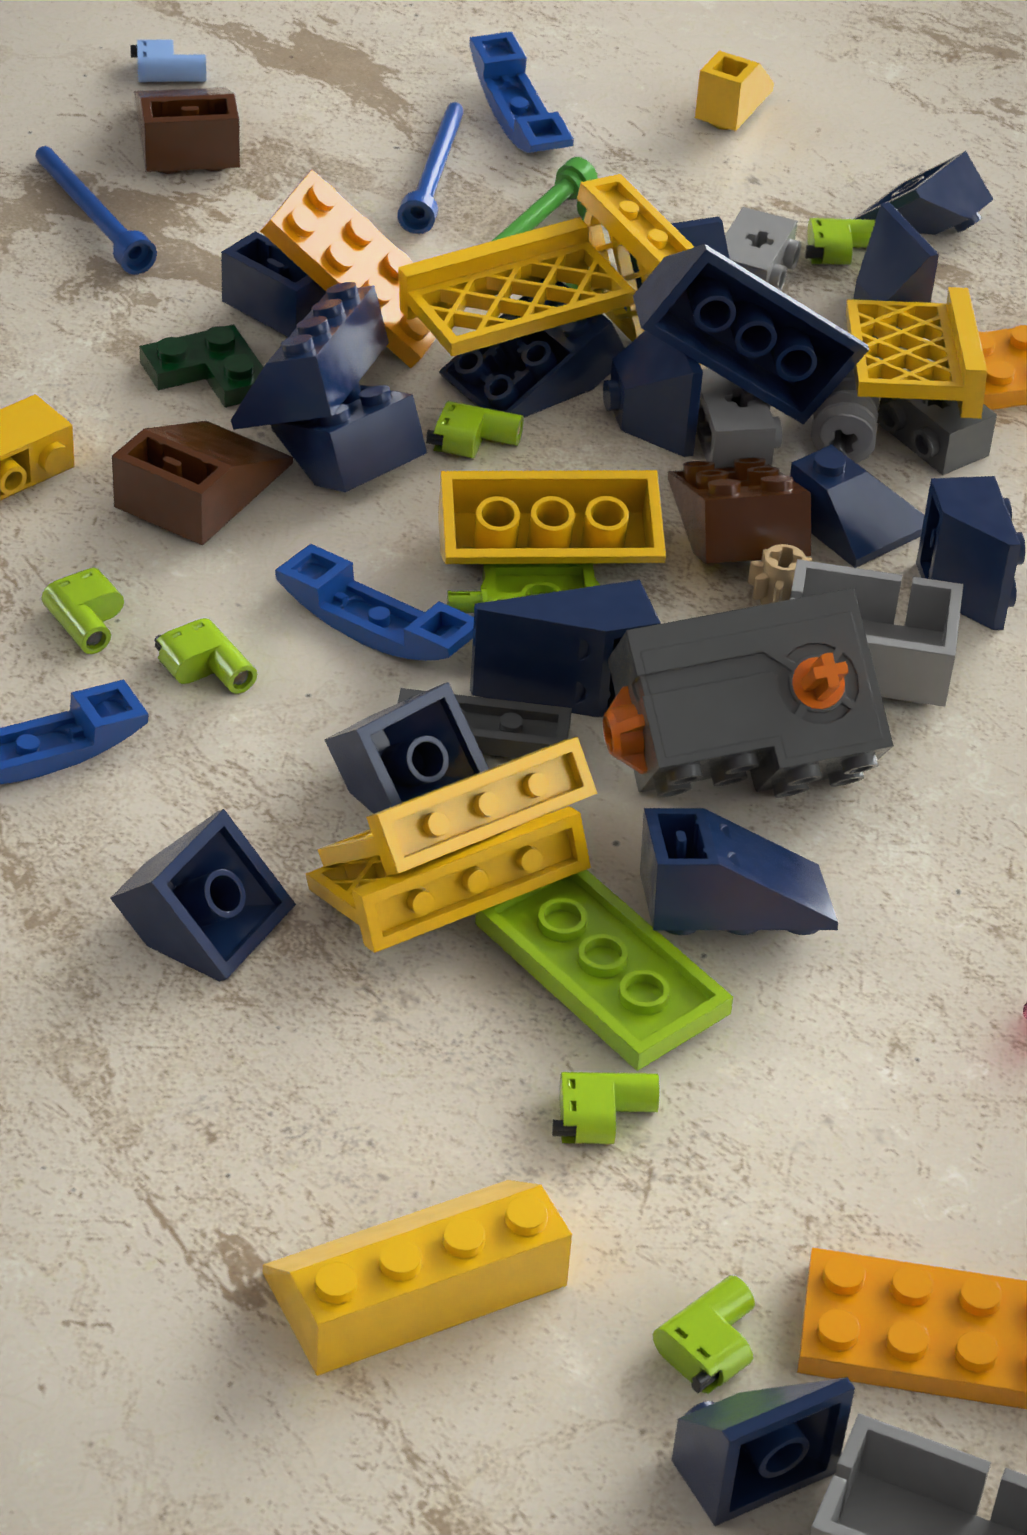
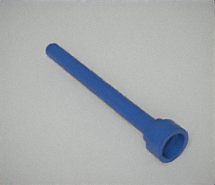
[397,102,464,234]
[35,146,157,275]

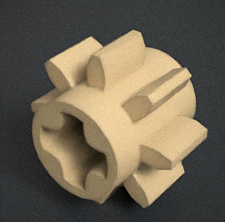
[748,544,813,605]

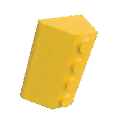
[438,470,666,564]
[263,1180,572,1376]

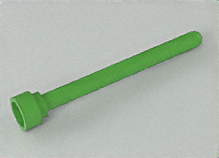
[492,157,598,241]

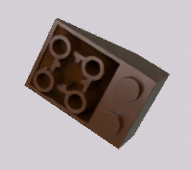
[134,87,240,174]
[112,421,293,546]
[668,457,811,564]

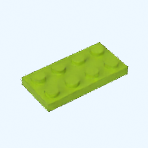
[475,869,733,1071]

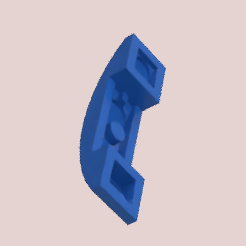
[469,31,574,153]
[275,544,474,661]
[0,679,149,784]

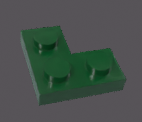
[139,324,263,408]

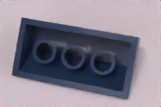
[633,244,869,425]
[231,282,389,430]

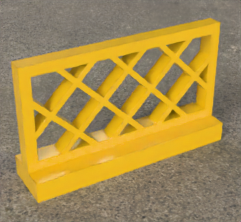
[577,174,701,366]
[398,217,636,357]
[845,287,987,419]
[317,736,598,876]
[305,806,591,953]

